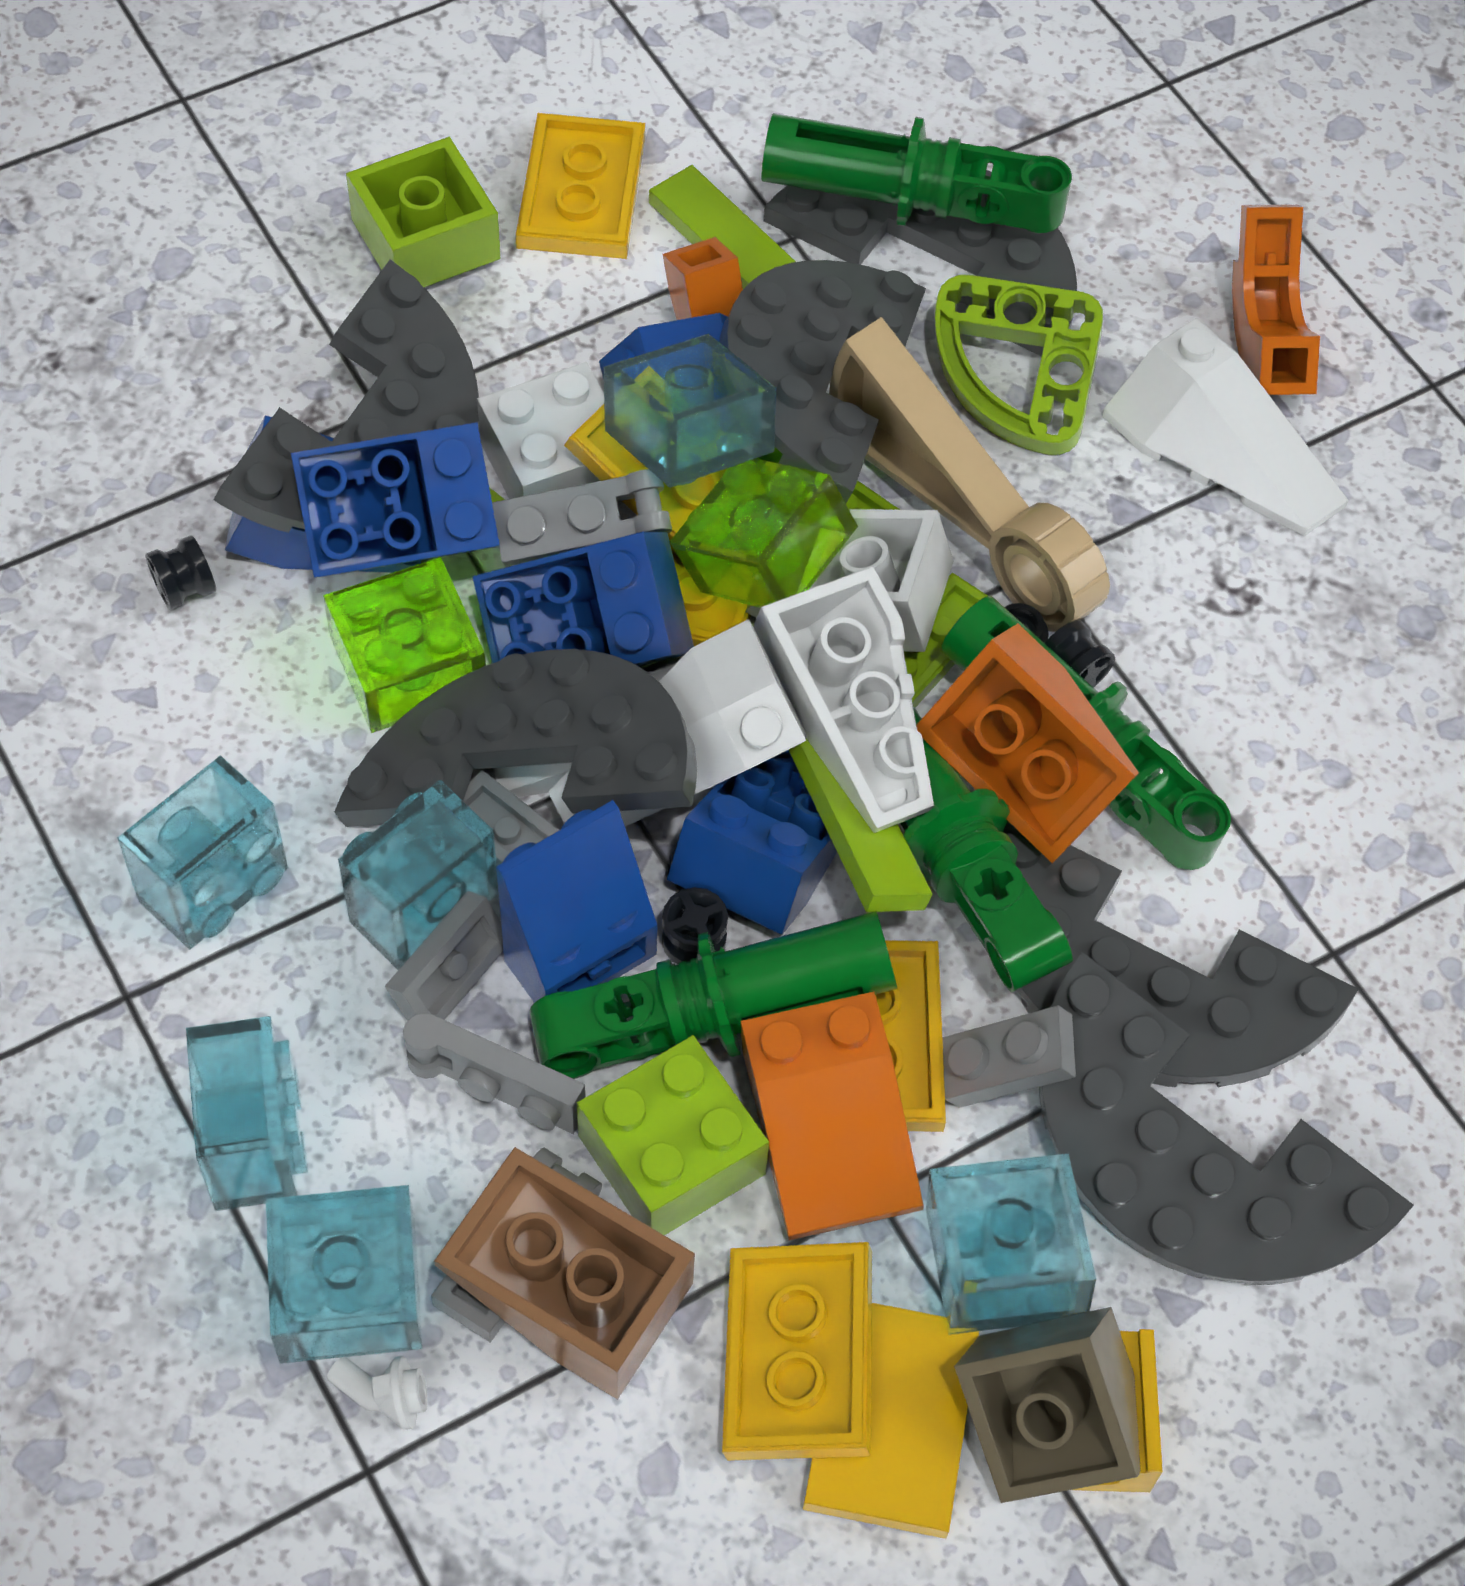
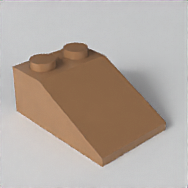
[434,1147,695,1400]

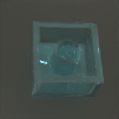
[604,334,776,488]
[117,755,288,950]
[338,780,498,970]
[186,1016,308,1211]
[926,1154,1096,1335]
[266,1185,423,1364]

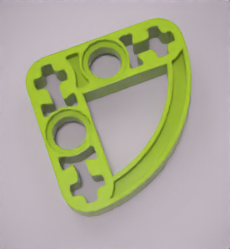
[935,275,1103,455]

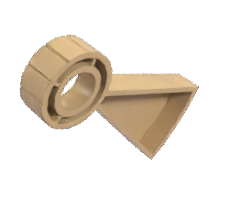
[829,317,1110,632]

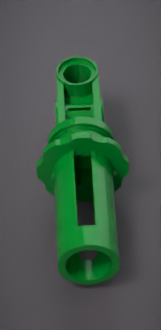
[761,113,1072,233]
[941,596,1231,870]
[900,706,1073,992]
[530,911,898,1079]

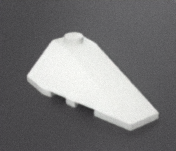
[1102,318,1349,536]
[753,566,934,833]
[548,619,807,827]

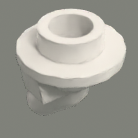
[327,1356,427,1430]

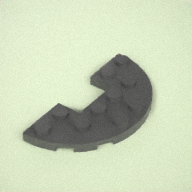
[764,170,1077,357]
[213,259,479,533]
[718,260,926,508]
[334,649,697,827]
[1003,821,1359,1087]
[1039,952,1414,1286]

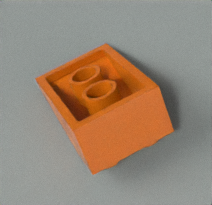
[916,623,1139,864]
[741,992,924,1241]

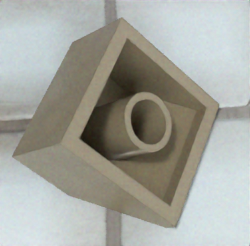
[954,1307,1141,1503]

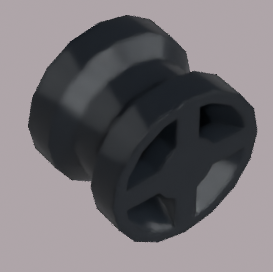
[145,535,216,610]
[1045,620,1115,687]
[662,887,728,964]

